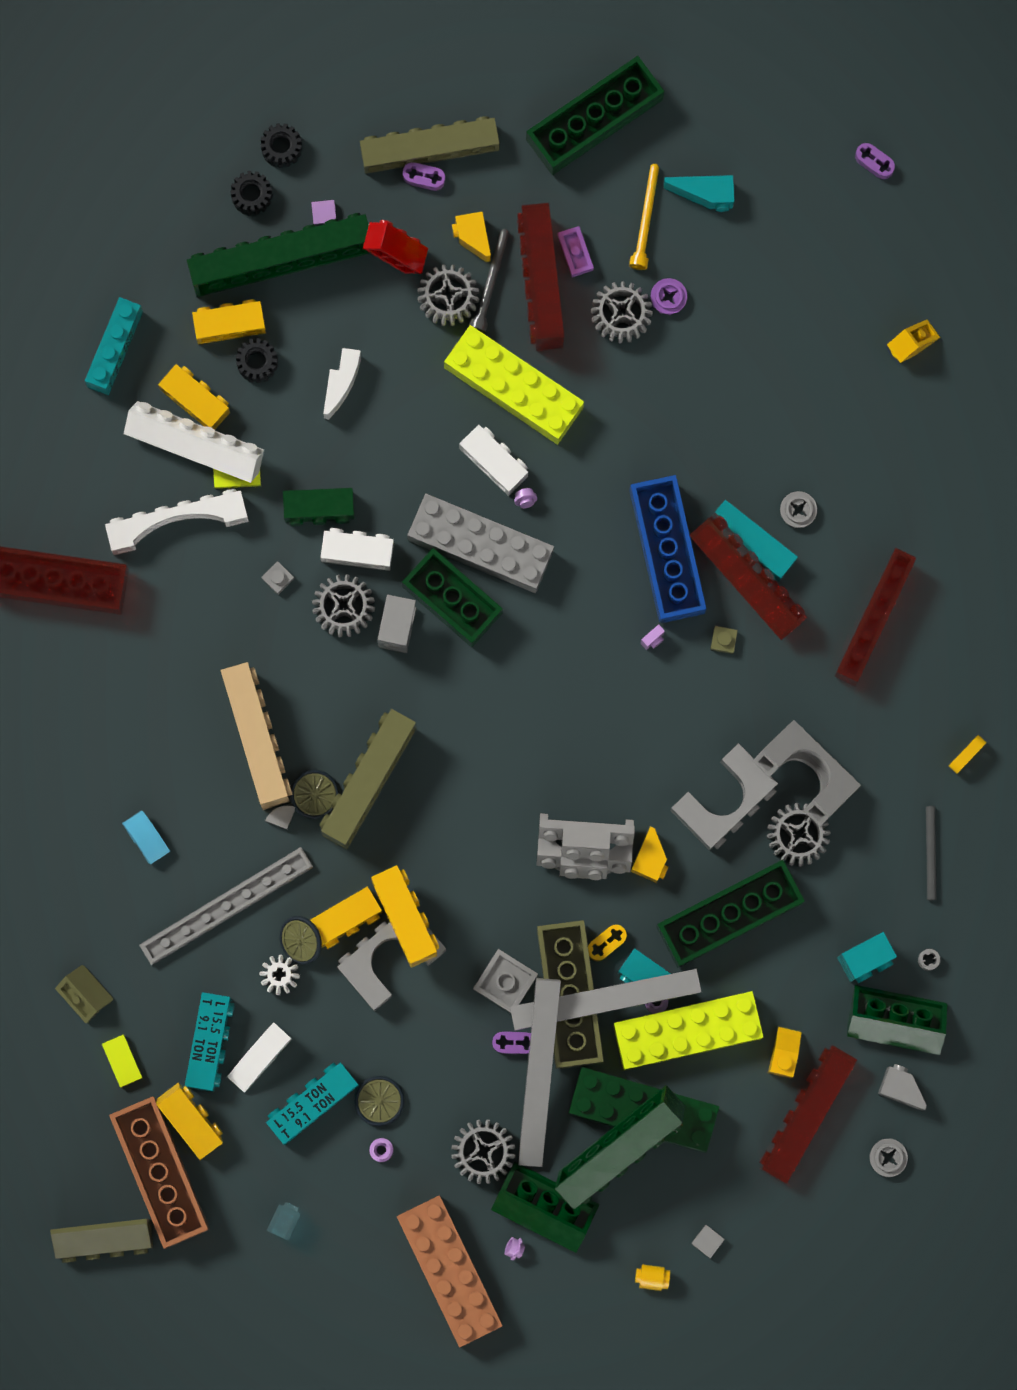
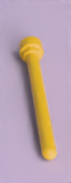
[629,164,659,270]

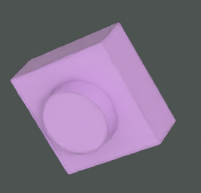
[640,624,665,650]

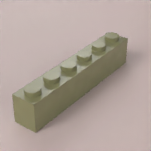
[360,116,499,174]

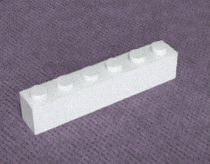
[124,401,264,483]

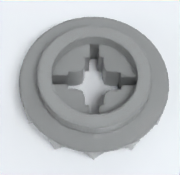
[780,491,817,528]
[869,1139,908,1177]

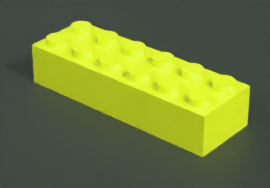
[444,325,584,445]
[613,991,764,1071]

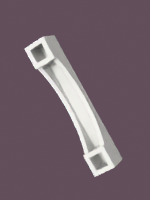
[105,489,249,555]

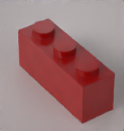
[363,220,428,274]

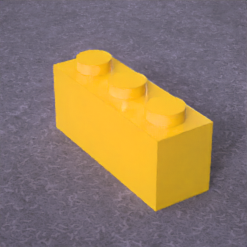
[192,299,266,345]
[158,364,230,430]
[310,886,382,949]
[156,1082,223,1160]

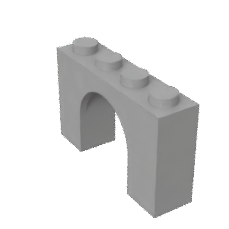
[753,720,861,826]
[670,743,778,851]
[337,922,446,1012]

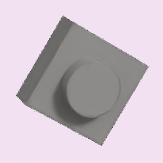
[261,561,294,595]

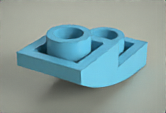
[122,810,170,864]

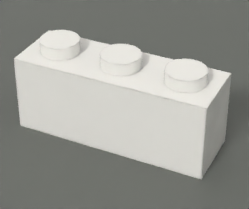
[459,425,528,496]
[321,528,394,571]

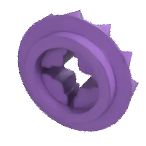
[650,278,687,315]

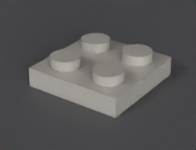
[473,949,538,1013]

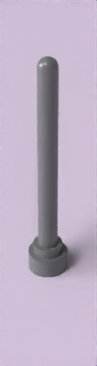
[469,229,509,334]

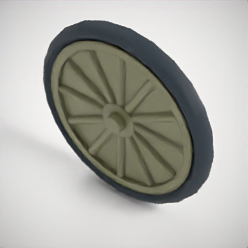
[290,770,339,819]
[280,916,322,965]
[354,1076,405,1126]

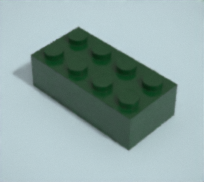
[402,548,503,648]

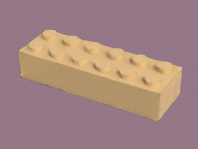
[221,662,292,810]

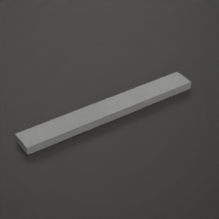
[139,847,313,965]
[510,969,701,1030]
[518,978,561,1167]

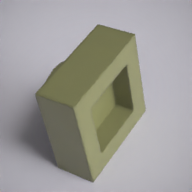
[710,626,738,654]

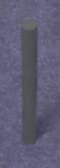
[926,806,937,900]

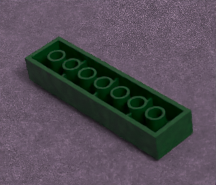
[186,213,370,297]

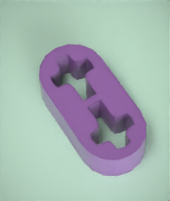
[855,143,895,179]
[403,162,445,191]
[492,1032,531,1054]

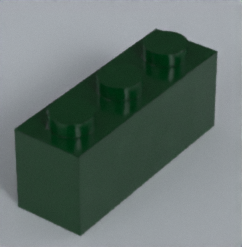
[283,488,354,526]

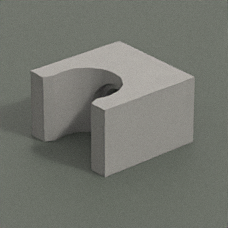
[377,595,416,653]

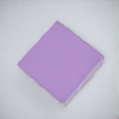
[311,200,336,226]

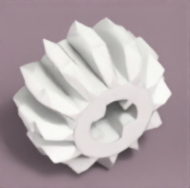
[259,955,300,995]

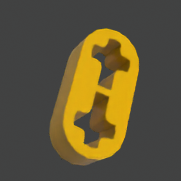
[949,735,987,774]
[588,925,627,961]

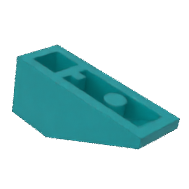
[663,175,734,212]
[618,948,670,983]

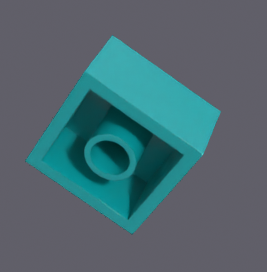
[837,932,897,983]

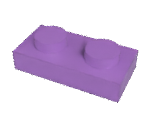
[557,226,594,277]

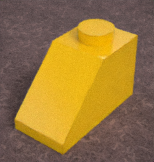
[452,212,491,262]
[887,319,940,363]
[631,826,669,883]
[768,1027,801,1078]

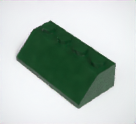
[847,985,947,1055]
[491,1162,600,1253]

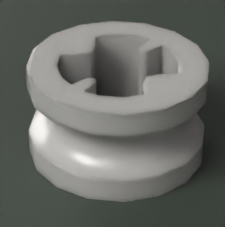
[918,949,940,971]

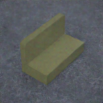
[55,965,113,1023]

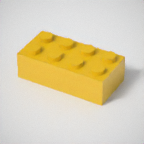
[371,865,439,968]

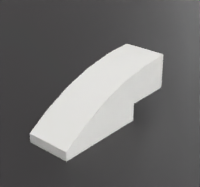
[323,348,361,420]
[227,1022,292,1093]

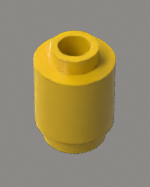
[635,1264,670,1291]

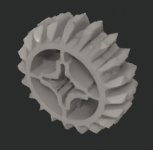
[418,264,479,326]
[591,281,653,343]
[312,575,375,637]
[767,803,831,867]
[452,1120,515,1184]

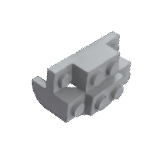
[537,813,635,880]

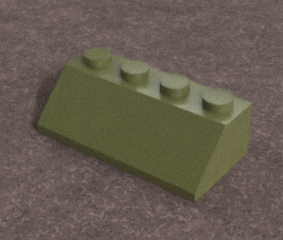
[50,1219,153,1263]

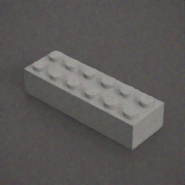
[407,493,554,593]

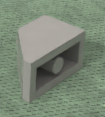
[878,1064,927,1111]

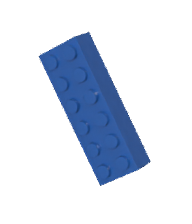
[629,475,706,624]

